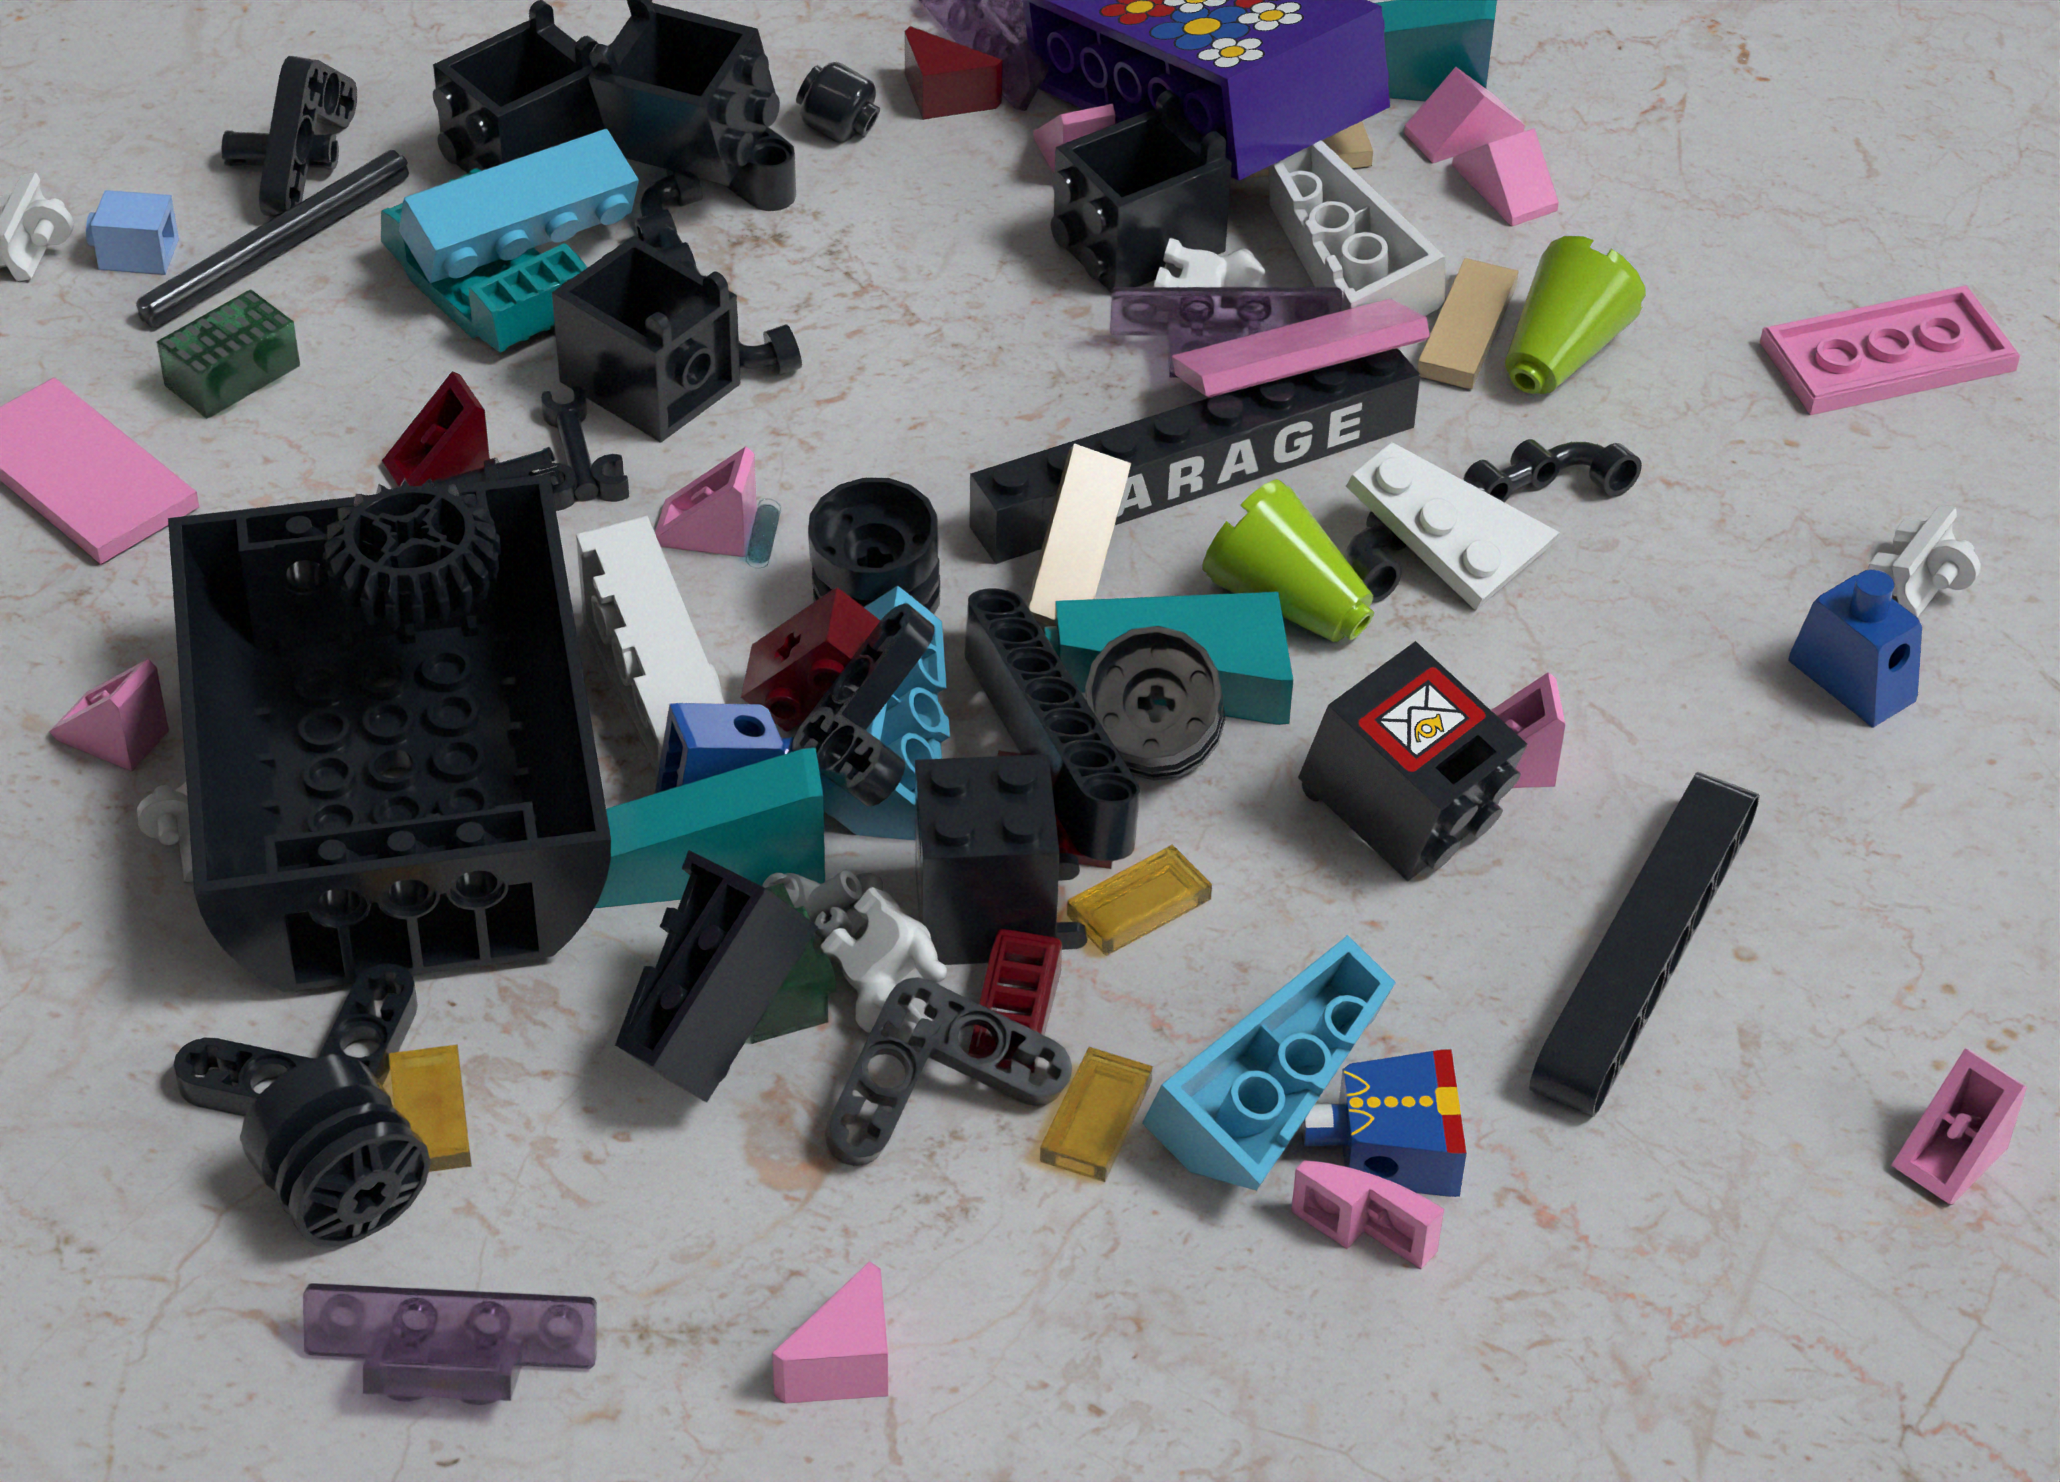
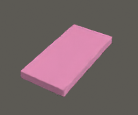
[1760,285,2020,415]
[1172,299,1430,398]
[0,377,199,564]

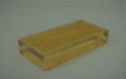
[1067,844,1212,956]
[389,1044,472,1172]
[1040,1047,1153,1182]

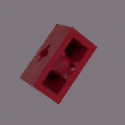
[740,587,881,732]

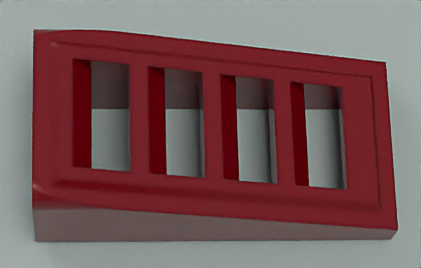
[968,929,1062,1073]

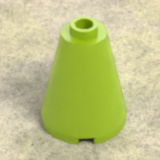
[1505,236,1646,394]
[1202,479,1374,642]

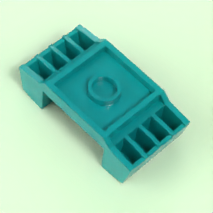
[381,168,588,353]

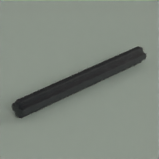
[136,150,409,328]

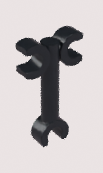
[539,386,629,511]

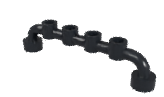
[634,169,802,375]
[1346,439,1642,602]

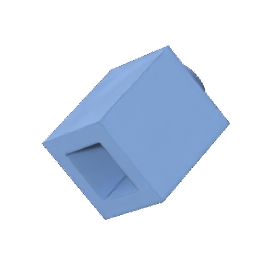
[86,190,179,275]

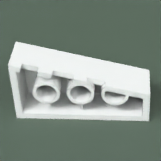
[1268,140,1445,316]
[576,515,725,777]

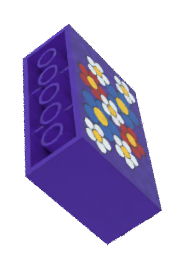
[1022,0,1390,181]

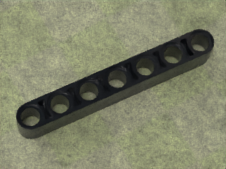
[964,588,1140,861]
[1529,771,1760,1116]

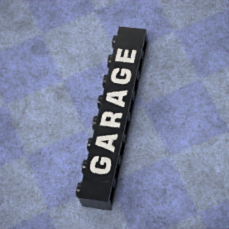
[969,348,1420,564]

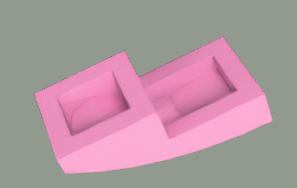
[1291,1160,1444,1269]

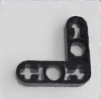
[259,56,357,217]
[792,604,934,807]
[173,964,418,1116]
[825,977,1072,1166]

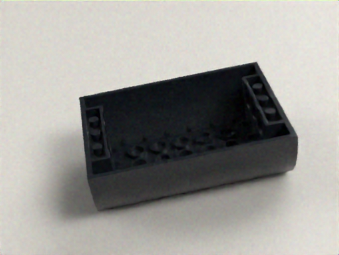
[168,474,611,992]

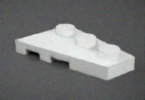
[1346,442,1560,611]

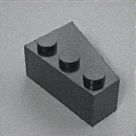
[615,850,818,1103]

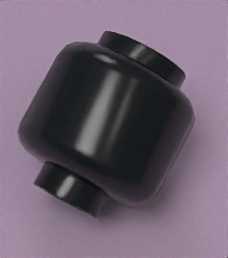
[796,62,880,143]

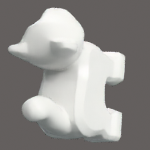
[1150,238,1265,328]
[819,887,947,1033]

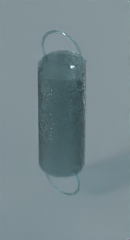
[746,498,781,569]

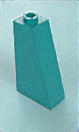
[1375,0,1497,102]
[1043,592,1293,725]
[594,748,825,909]

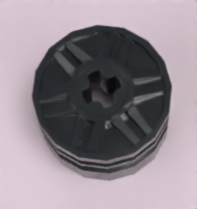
[808,478,941,614]
[1085,626,1226,781]
[240,1054,431,1247]

